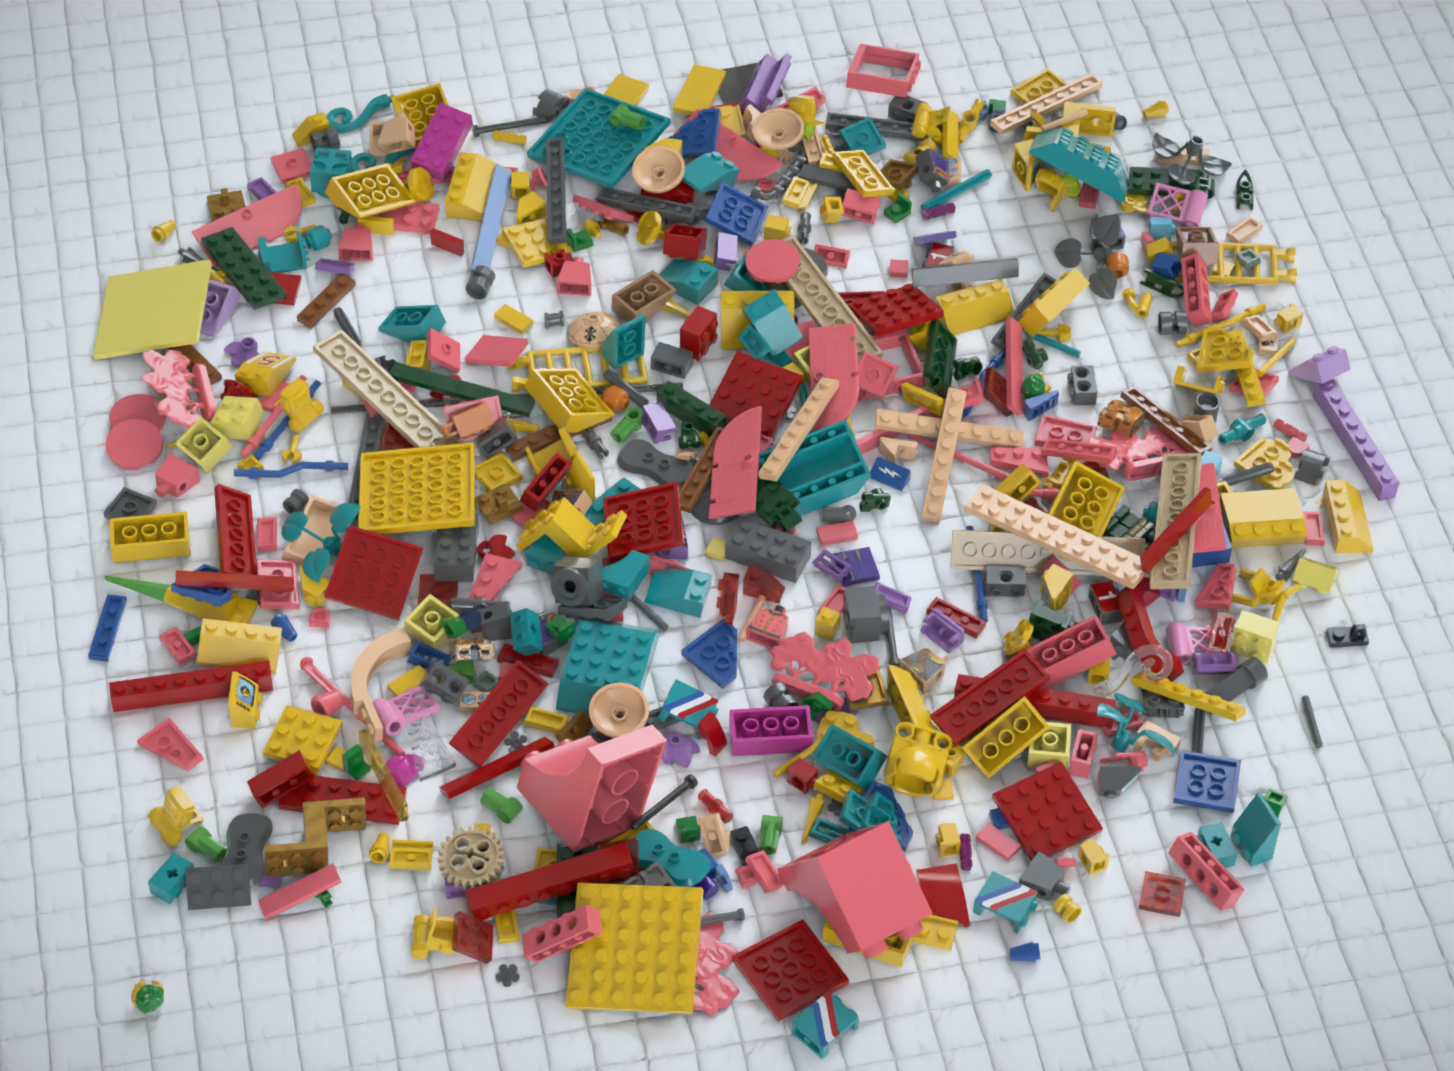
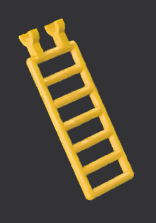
[1169,241,1297,285]
[508,347,649,392]

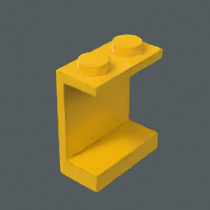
[1173,365,1225,396]
[525,427,578,477]

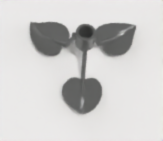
[1152,132,1232,185]
[1054,214,1121,299]

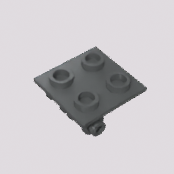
[1141,689,1185,718]

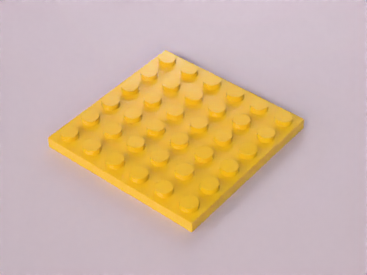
[358,442,475,534]
[565,883,704,1014]

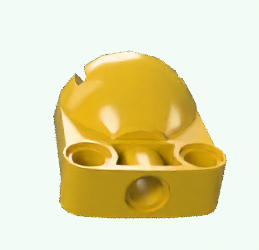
[884,722,952,798]

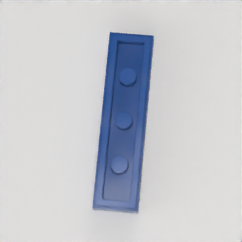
[88,594,127,662]

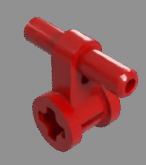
[220,379,258,400]

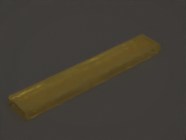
[359,729,408,822]

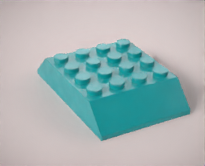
[1029,128,1129,203]
[759,419,871,516]
[556,618,660,718]

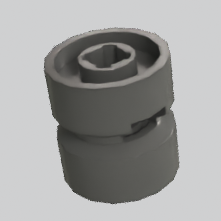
[310,127,341,153]
[465,265,496,300]
[1158,311,1187,335]
[1193,392,1220,423]
[763,682,799,707]

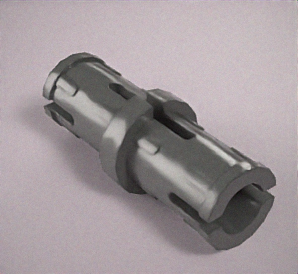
[797,212,811,245]
[581,427,609,459]

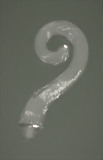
[1092,645,1173,697]

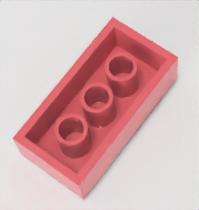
[1026,615,1117,689]

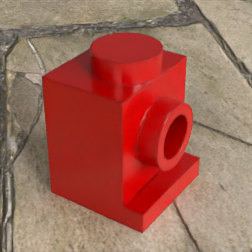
[544,250,573,278]

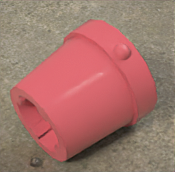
[310,689,343,717]

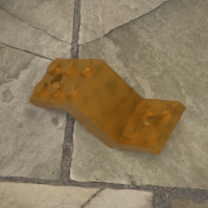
[264,797,366,877]

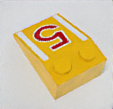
[234,351,297,397]

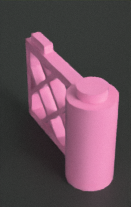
[1147,183,1208,227]
[1165,622,1229,665]
[372,686,441,736]

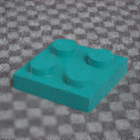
[839,117,886,156]

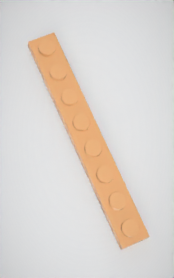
[990,73,1103,135]
[758,377,840,482]
[920,387,967,523]
[875,409,1024,448]

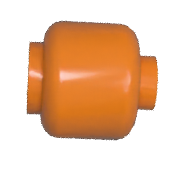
[1106,252,1129,279]
[601,385,630,413]

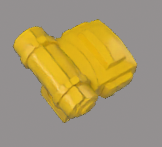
[911,103,951,147]
[274,378,325,434]
[147,786,204,847]
[411,908,464,959]

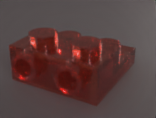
[716,572,740,625]

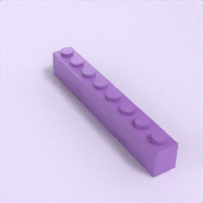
[1312,379,1400,501]

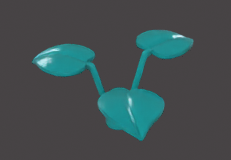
[281,503,361,583]
[1097,693,1175,755]

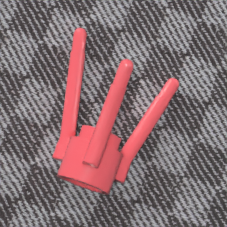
[530,168,547,192]
[649,555,693,576]
[1100,751,1148,772]

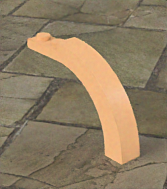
[350,627,411,742]

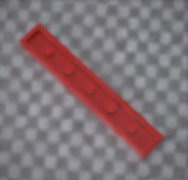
[1140,487,1212,573]
[175,570,294,592]
[439,737,555,799]

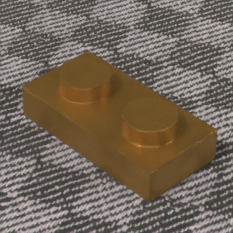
[554,710,594,743]

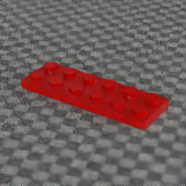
[214,484,257,575]
[930,649,1050,747]
[448,660,549,768]
[278,775,407,825]

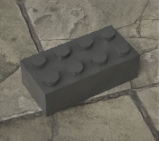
[434,513,479,582]
[725,517,812,583]

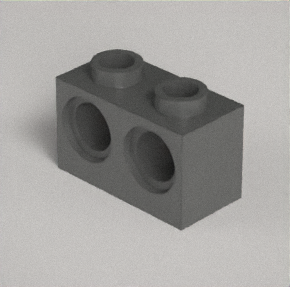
[1067,365,1098,405]
[419,660,470,705]

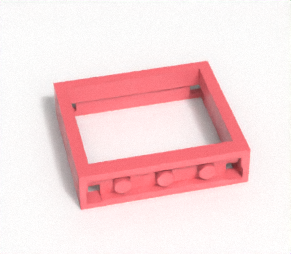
[846,43,922,98]
[852,329,926,402]

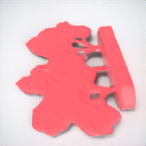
[141,349,217,428]
[1087,427,1188,481]
[769,631,880,710]
[693,912,740,1016]

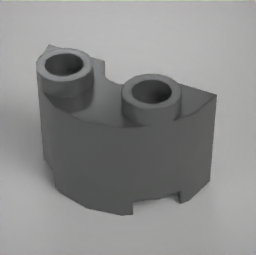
[532,89,570,122]
[1294,449,1331,486]

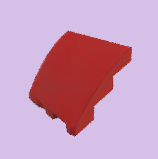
[916,863,970,928]

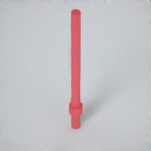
[240,375,307,458]

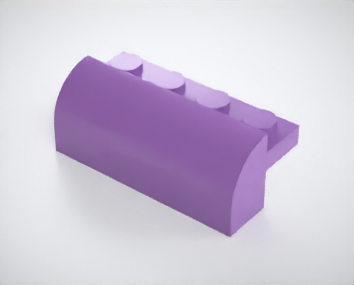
[739,52,792,113]

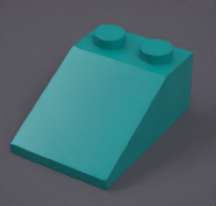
[682,151,740,193]
[724,251,767,291]
[659,259,718,305]
[743,289,803,358]
[378,305,446,343]
[602,314,646,369]
[644,570,712,618]
[811,723,888,790]
[1230,792,1281,867]

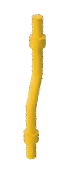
[1175,303,1267,348]

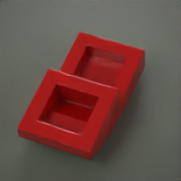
[698,711,727,757]

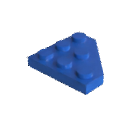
[668,108,721,158]
[171,564,232,607]
[681,618,737,689]
[849,780,913,852]

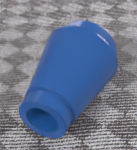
[270,613,298,642]
[1009,941,1041,962]

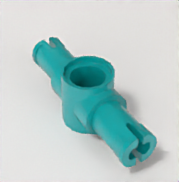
[1218,413,1266,446]

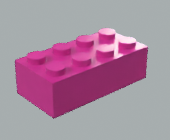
[410,103,473,182]
[729,705,813,756]

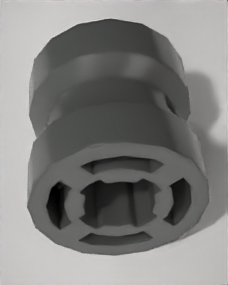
[282,489,309,514]

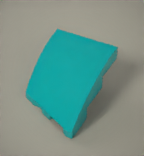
[839,789,901,842]

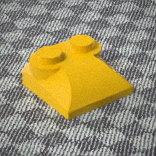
[564,452,595,502]

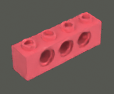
[1181,253,1212,327]
[1168,831,1245,911]
[522,905,602,963]

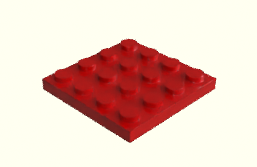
[848,284,944,337]
[709,351,803,438]
[603,481,685,562]
[324,525,423,621]
[991,762,1103,861]
[732,919,849,1022]

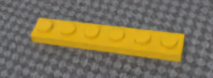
[1227,329,1265,407]
[1131,671,1246,721]

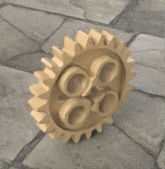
[437,825,505,890]

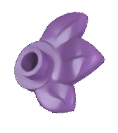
[223,337,259,366]
[662,732,700,768]

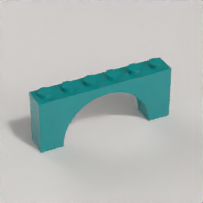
[525,534,651,601]

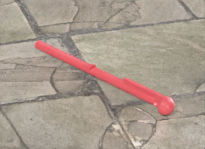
[907,434,1040,490]
[300,657,405,756]

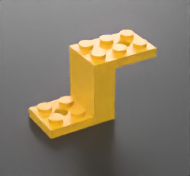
[1025,102,1116,141]
[516,497,627,558]

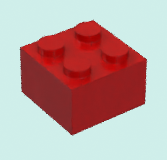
[663,224,707,260]
[680,305,718,361]

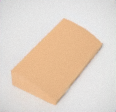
[282,495,338,566]

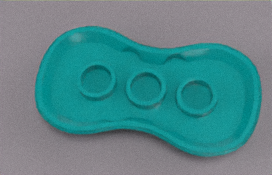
[628,829,711,887]

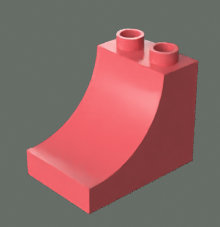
[516,725,667,853]
[777,821,933,959]

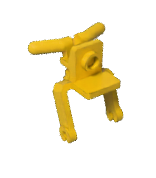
[1231,568,1300,622]

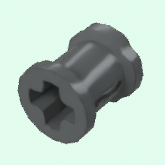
[544,310,565,329]

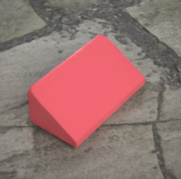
[814,244,851,268]

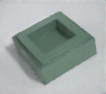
[1235,248,1261,269]
[473,671,500,692]

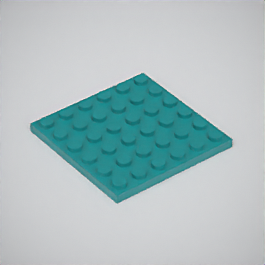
[526,88,671,189]

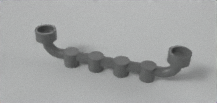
[750,140,808,201]

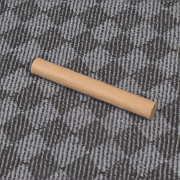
[1041,109,1088,133]
[737,595,766,642]

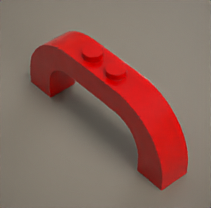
[1118,577,1184,682]

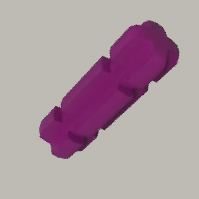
[921,203,956,220]
[959,833,973,871]

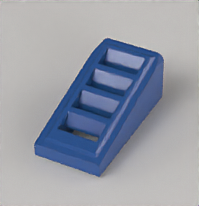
[1023,390,1059,421]
[407,641,452,669]

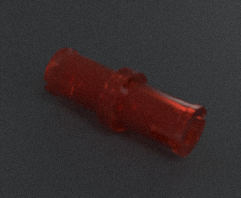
[698,789,734,824]

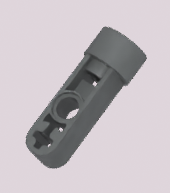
[1206,657,1268,715]

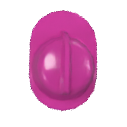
[380,754,424,787]

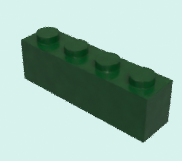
[657,380,727,437]

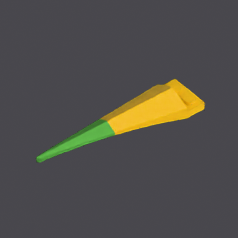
[104,576,258,624]

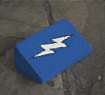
[870,457,911,492]

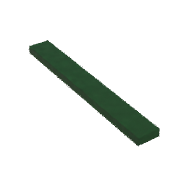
[389,362,535,418]

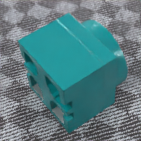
[310,147,353,199]

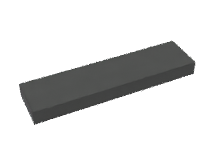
[798,164,857,191]

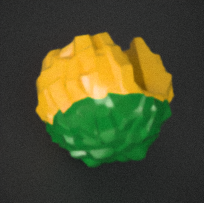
[1021,372,1051,399]
[130,980,164,1013]

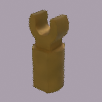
[598,217,629,237]

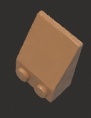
[1175,227,1219,266]
[611,270,677,324]

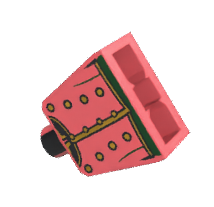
[746,605,789,649]

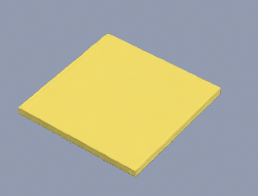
[93,259,212,360]

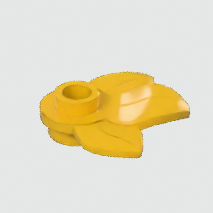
[1120,192,1150,213]

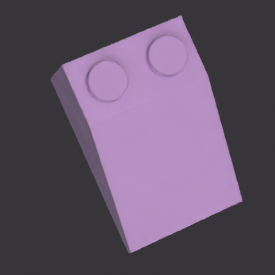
[200,279,241,337]
[1288,346,1351,384]

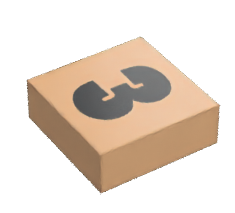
[1258,338,1278,355]

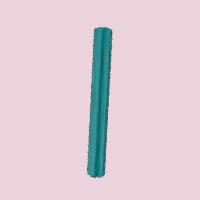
[920,169,992,210]

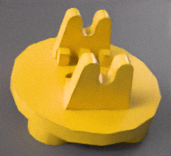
[1003,619,1033,655]

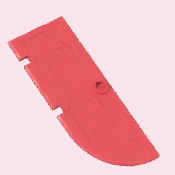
[672,109,783,181]
[191,184,302,267]
[809,323,859,432]
[709,406,762,519]
[1193,462,1226,553]

